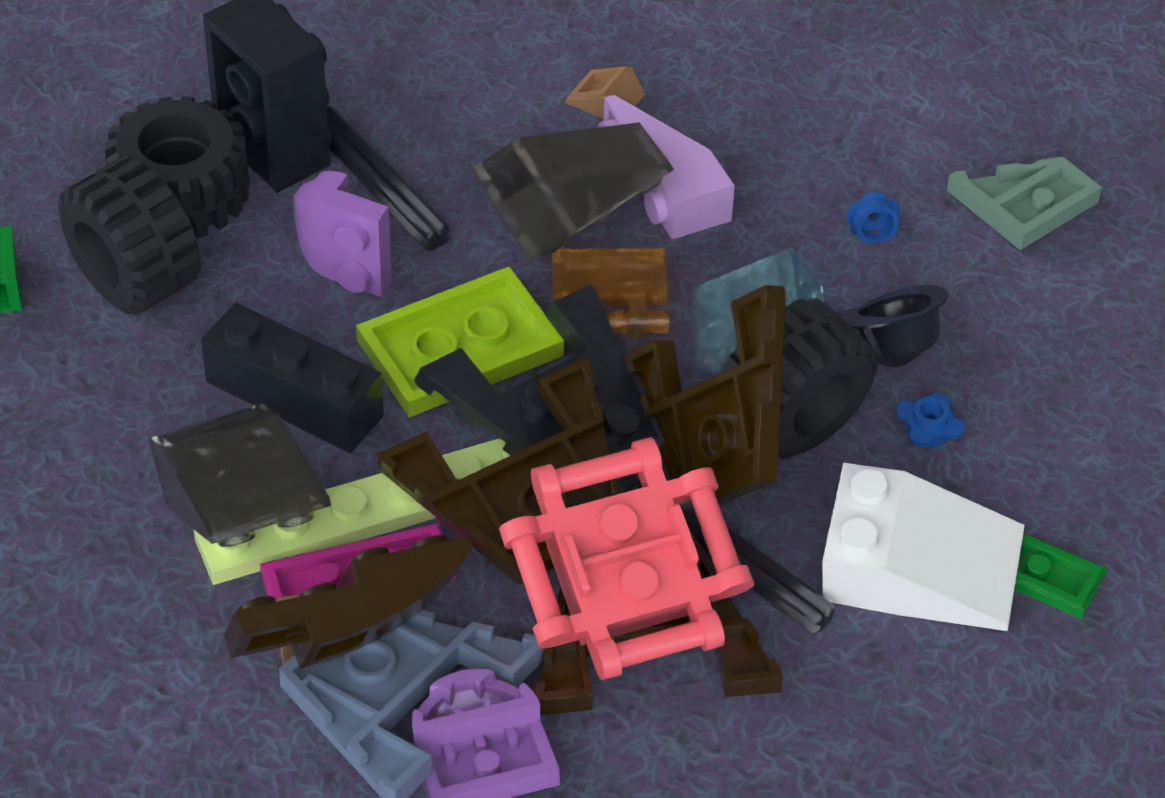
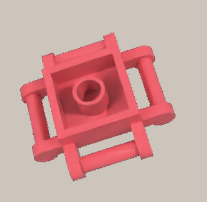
[499,437,754,681]

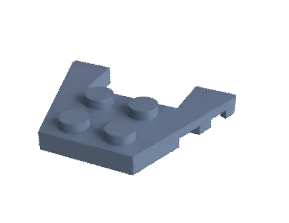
[279,610,545,798]

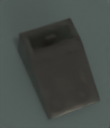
[472,122,674,262]
[148,404,332,547]

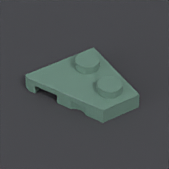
[947,157,1102,251]

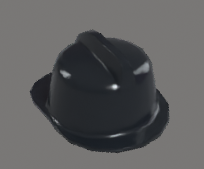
[837,285,949,367]

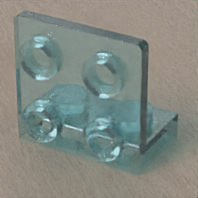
[691,247,824,375]

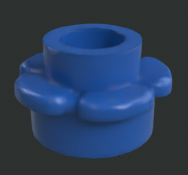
[846,191,900,244]

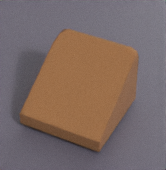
[565,66,645,119]

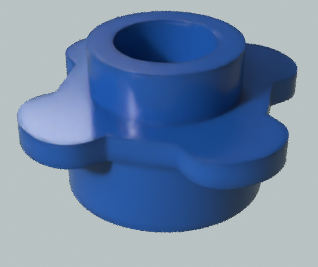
[896,393,965,447]

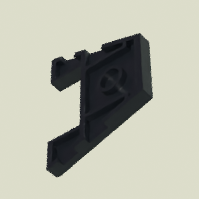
[414,283,658,456]

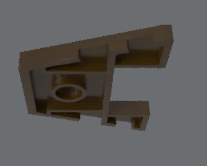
[624,285,785,505]
[378,358,621,585]
[534,533,783,715]

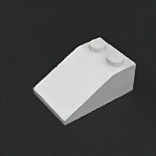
[822,463,1024,631]

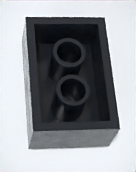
[203,0,332,193]

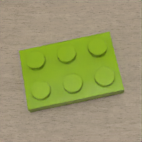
[356,266,564,418]

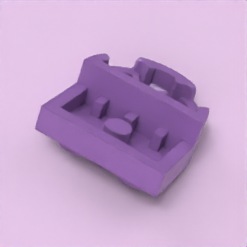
[293,171,392,297]
[412,669,560,798]

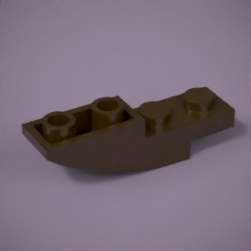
[224,535,474,669]

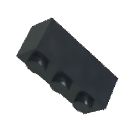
[201,302,384,454]

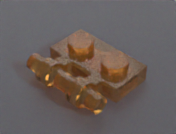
[552,248,669,339]

